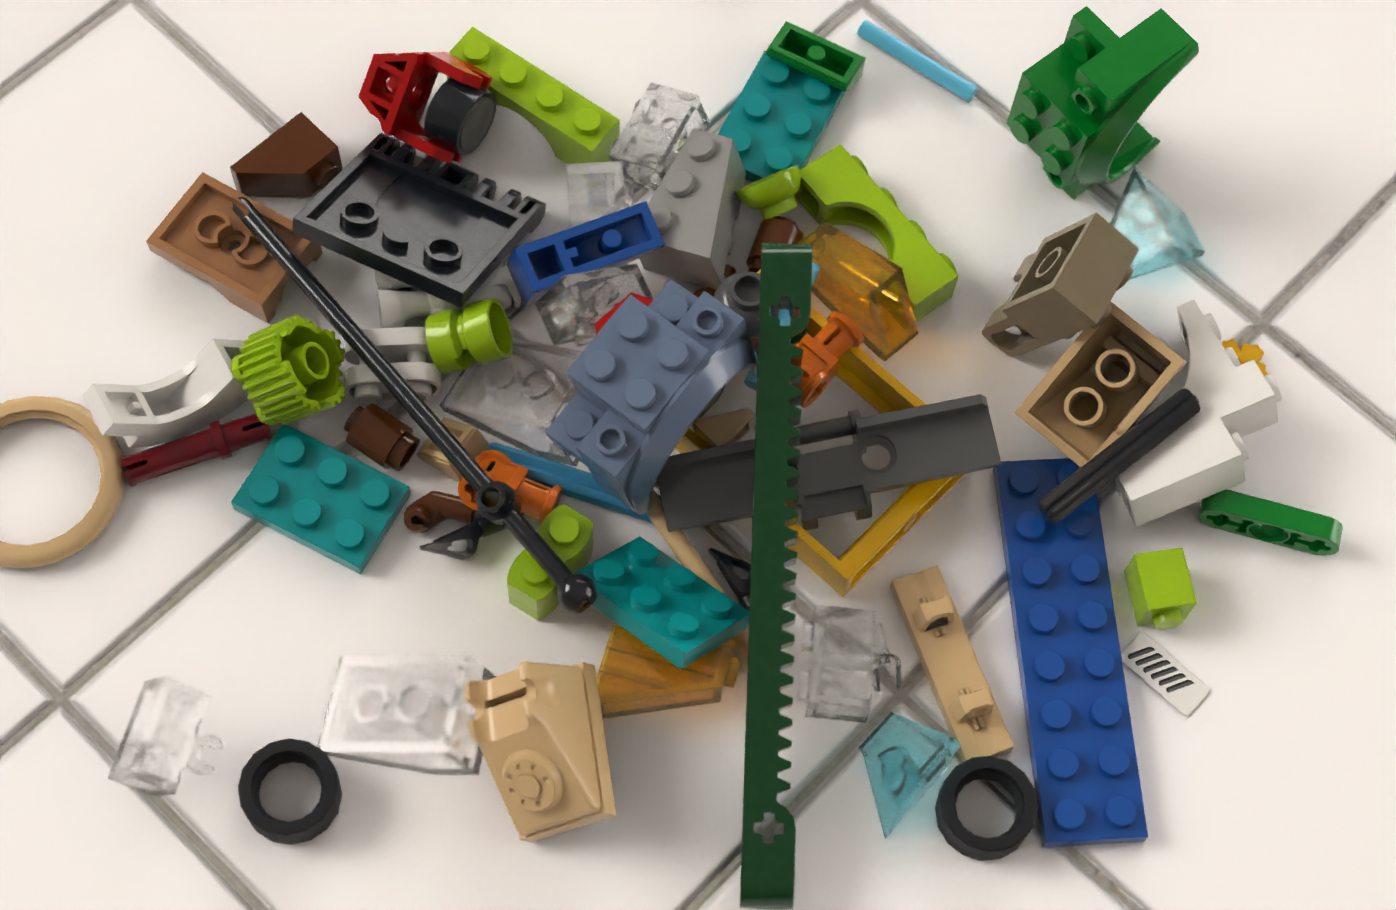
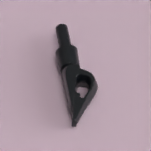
[419,512,525,560]
[708,548,751,611]

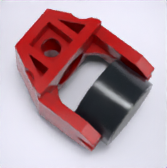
[358,52,497,163]

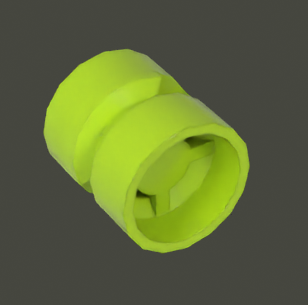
[425,298,513,374]

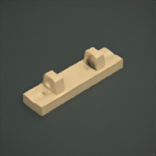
[890,566,1014,763]

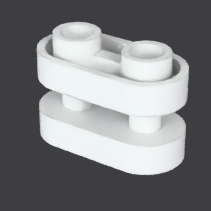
[344,327,442,406]

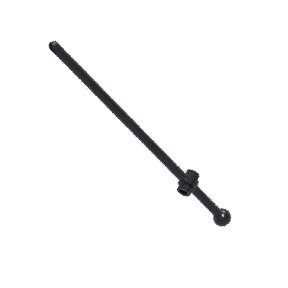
[232,197,597,614]

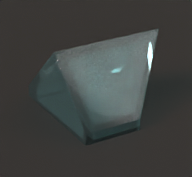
[1110,166,1205,280]
[858,712,961,839]

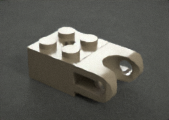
[982,212,1140,357]

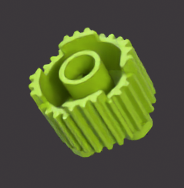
[232,314,346,426]

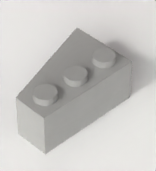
[639,129,746,290]

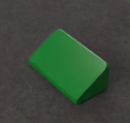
[765,21,866,92]

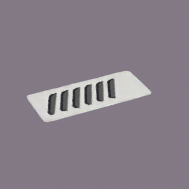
[1121,632,1210,716]

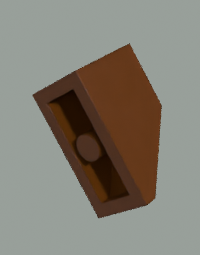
[230,112,343,198]

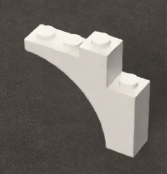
[1115,300,1282,527]

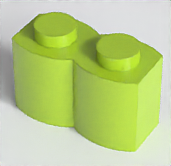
[507,504,594,621]

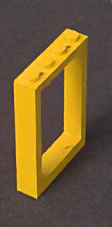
[675,269,965,597]

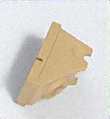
[1015,301,1187,467]
[464,661,617,843]

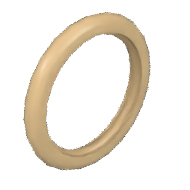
[0,396,126,568]

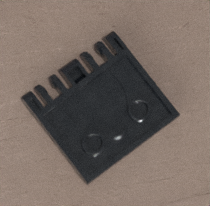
[292,133,546,308]

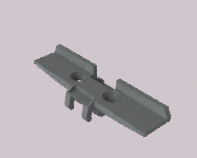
[657,394,1002,532]

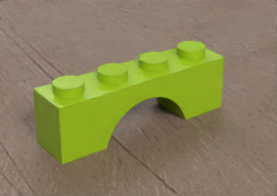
[447,26,620,180]
[794,144,959,327]

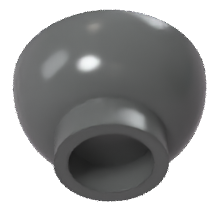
[714,271,760,338]

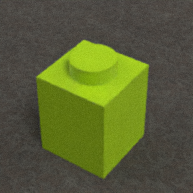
[1124,548,1197,630]

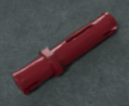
[120,413,273,487]

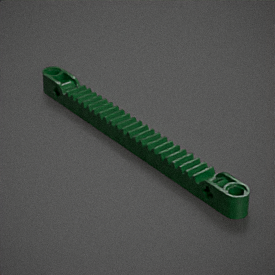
[740,243,812,910]

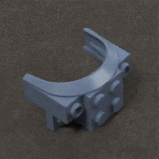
[545,279,758,515]

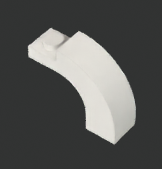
[82,339,249,448]

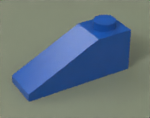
[506,201,665,307]

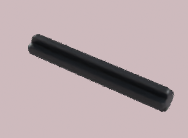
[1037,388,1201,524]

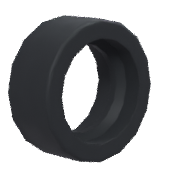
[238,738,342,845]
[935,756,1038,861]

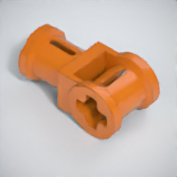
[794,311,864,408]
[458,449,563,525]

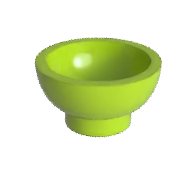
[736,165,801,220]

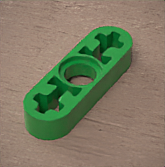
[1198,489,1343,556]

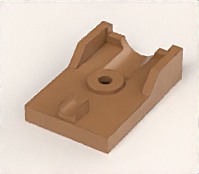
[146,172,323,323]

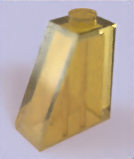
[797,222,918,361]
[597,622,742,719]

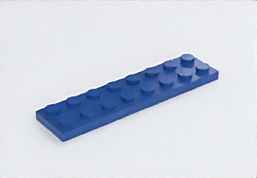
[993,458,1148,848]

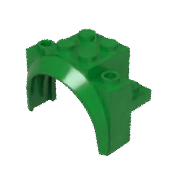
[1006,6,1199,200]

